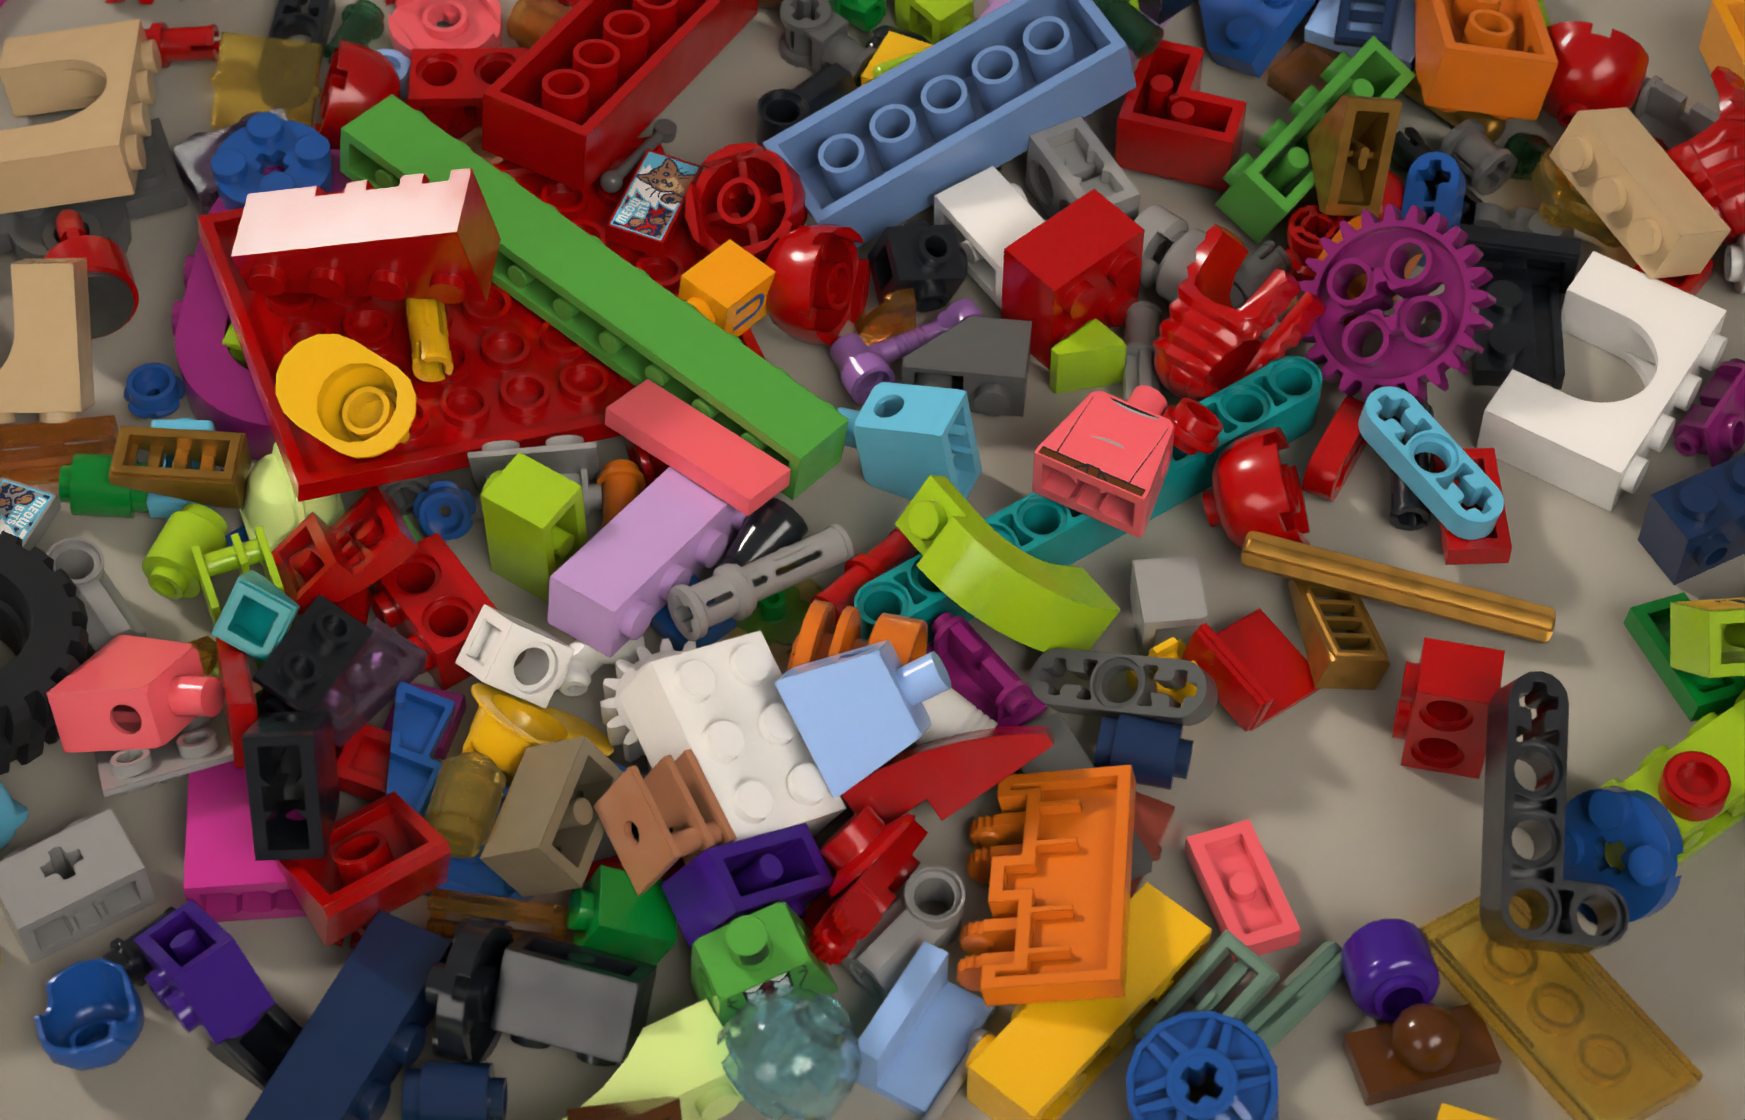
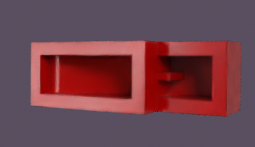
[841,726,1054,824]

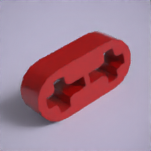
[1302,396,1367,502]

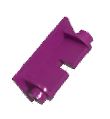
[1674,358,1745,467]
[926,612,1047,728]

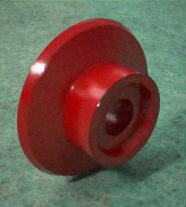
[819,805,916,901]

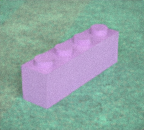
[547,467,748,658]

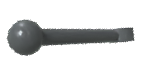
[600,119,677,193]

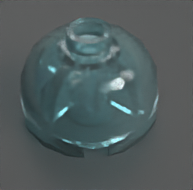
[717,985,861,1120]

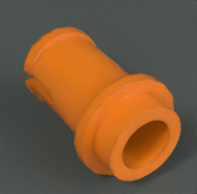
[596,459,646,529]

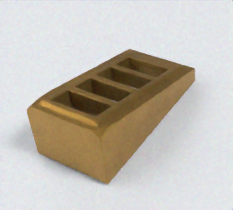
[108,426,251,509]
[1288,579,1390,690]

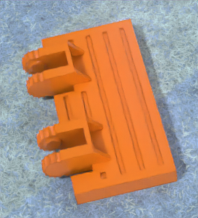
[956,765,1136,1006]

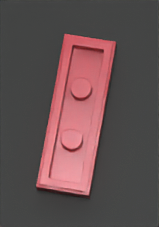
[605,379,791,516]

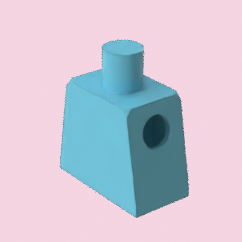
[837,382,982,500]

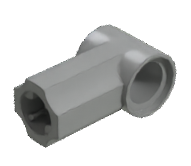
[46,537,146,657]
[842,865,966,1000]

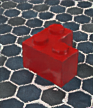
[1115,37,1247,191]

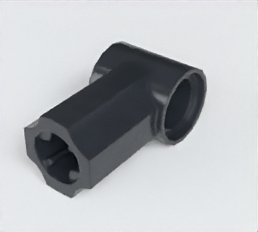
[757,63,859,147]

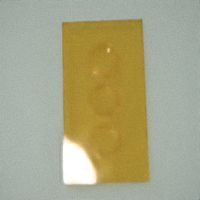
[1419,896,1704,1120]

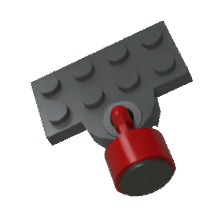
[0,118,188,339]

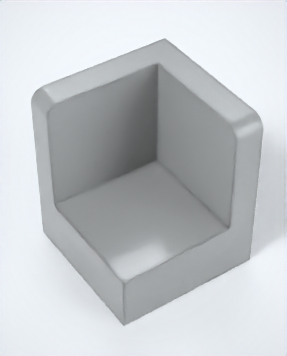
[1129,555,1208,656]

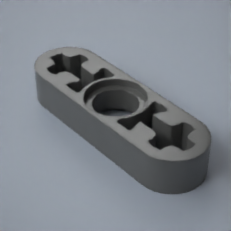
[1030,648,1218,726]

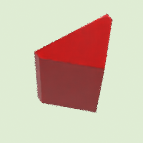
[275,791,452,948]

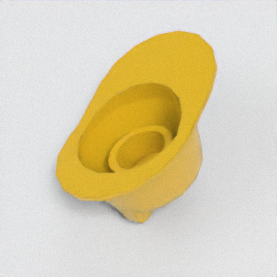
[276,334,417,459]
[462,682,614,782]

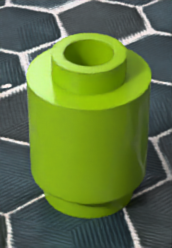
[142,503,228,600]

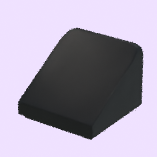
[207,1002,302,1091]

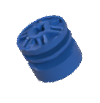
[1126,1011,1279,1120]

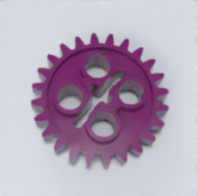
[1298,204,1496,402]

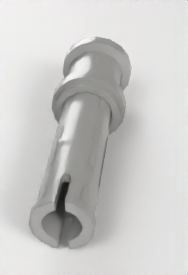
[667,524,854,641]

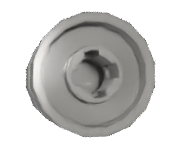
[1134,204,1206,303]

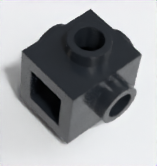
[867,221,968,312]

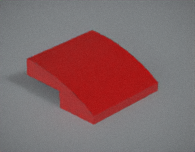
[271,486,419,615]

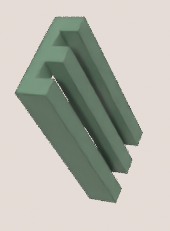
[1134,929,1280,1041]

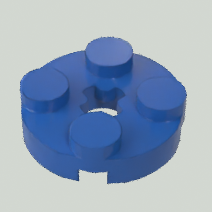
[211,112,334,210]
[1563,786,1683,925]

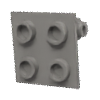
[467,435,602,519]
[94,707,233,797]

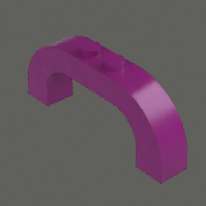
[171,150,354,460]

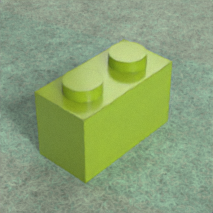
[480,452,588,603]

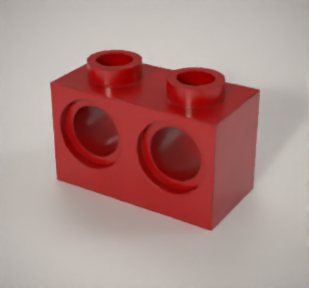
[408,48,528,139]
[369,532,498,690]
[1392,637,1505,779]

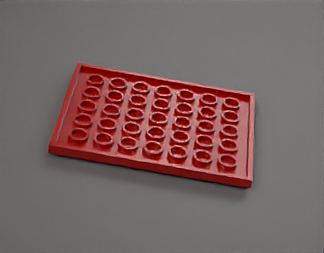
[198,136,766,502]

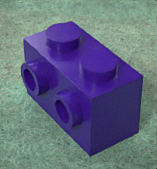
[661,823,834,946]
[133,899,276,1045]

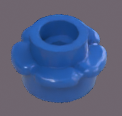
[124,363,185,419]
[413,480,476,541]

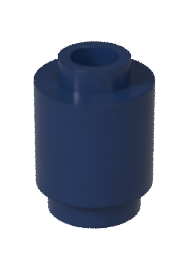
[1094,713,1194,790]
[402,1062,508,1120]

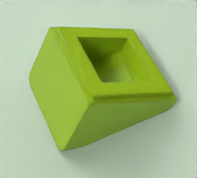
[1049,318,1127,394]

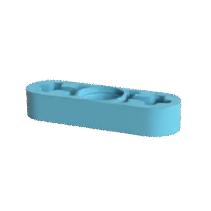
[1358,386,1504,540]

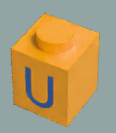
[678,239,776,337]

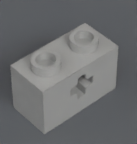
[0,808,156,964]

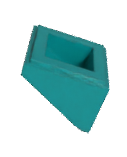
[211,570,300,663]

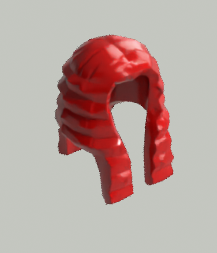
[1652,66,1745,246]
[1152,224,1327,402]

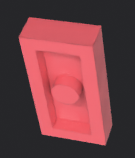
[1185,819,1301,963]

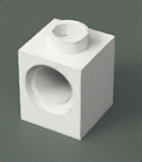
[455,604,575,709]

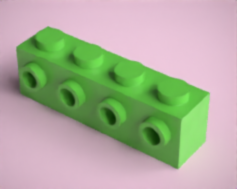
[1215,35,1416,244]

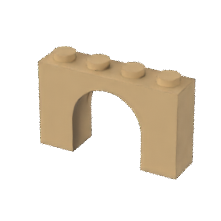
[0,19,161,214]
[0,258,95,424]

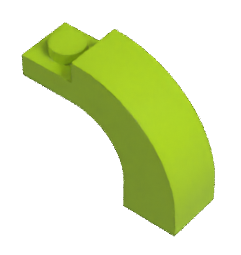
[895,475,1121,652]

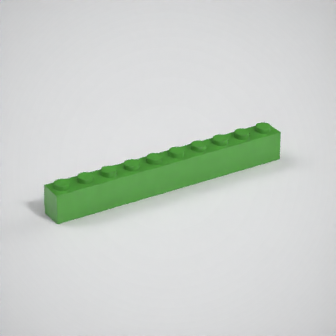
[340,94,849,500]

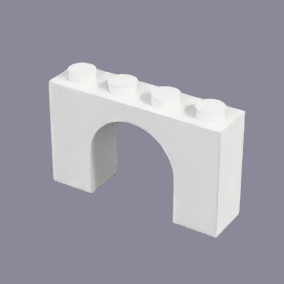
[1476,251,1728,512]

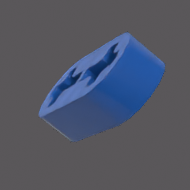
[1401,151,1466,267]

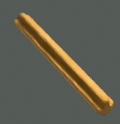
[1240,531,1556,644]

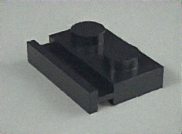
[1471,278,1565,389]

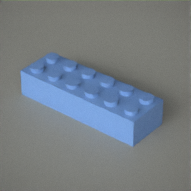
[763,0,1137,248]

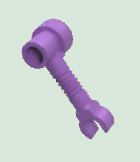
[830,298,983,405]

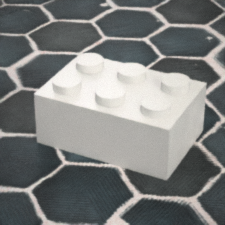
[618,630,846,842]

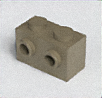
[480,736,624,897]

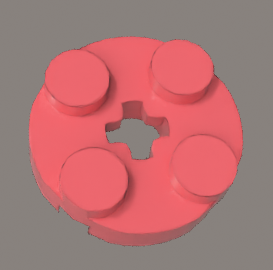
[388,0,503,61]

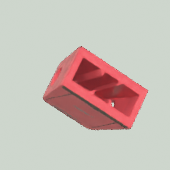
[1032,385,1175,538]

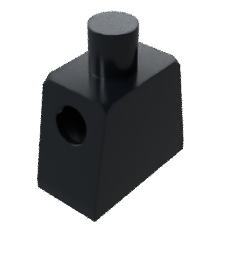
[242,711,340,861]

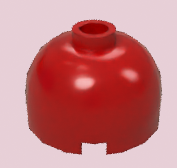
[1542,21,1649,128]
[314,39,409,150]
[685,142,807,262]
[763,224,870,346]
[1202,427,1310,550]

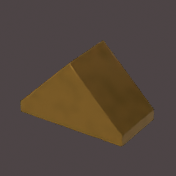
[1307,95,1403,218]

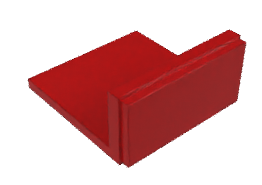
[1181,608,1322,732]

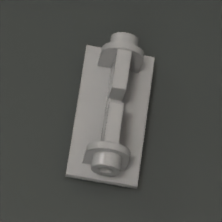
[1630,76,1720,150]

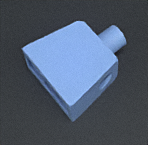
[774,640,951,798]

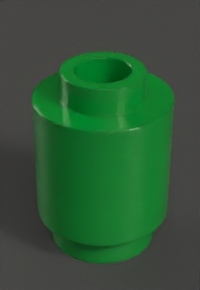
[59,453,149,518]

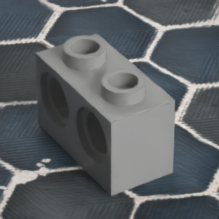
[1025,116,1140,221]

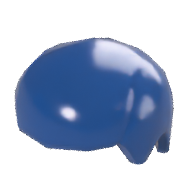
[34,958,145,1071]

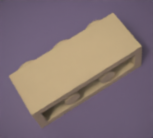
[1549,107,1731,279]

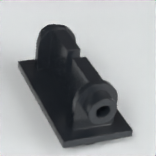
[252,594,374,715]

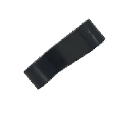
[1479,671,1630,954]

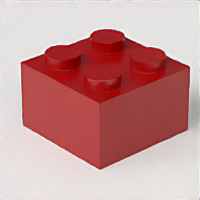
[1001,189,1145,370]

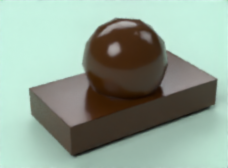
[1342,1002,1501,1106]

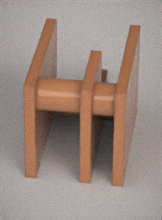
[593,749,737,896]

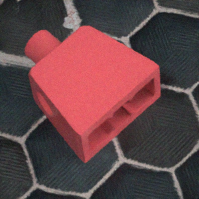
[46,635,224,753]

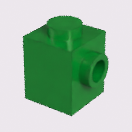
[566,865,677,965]

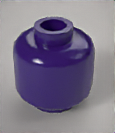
[1341,918,1440,1022]

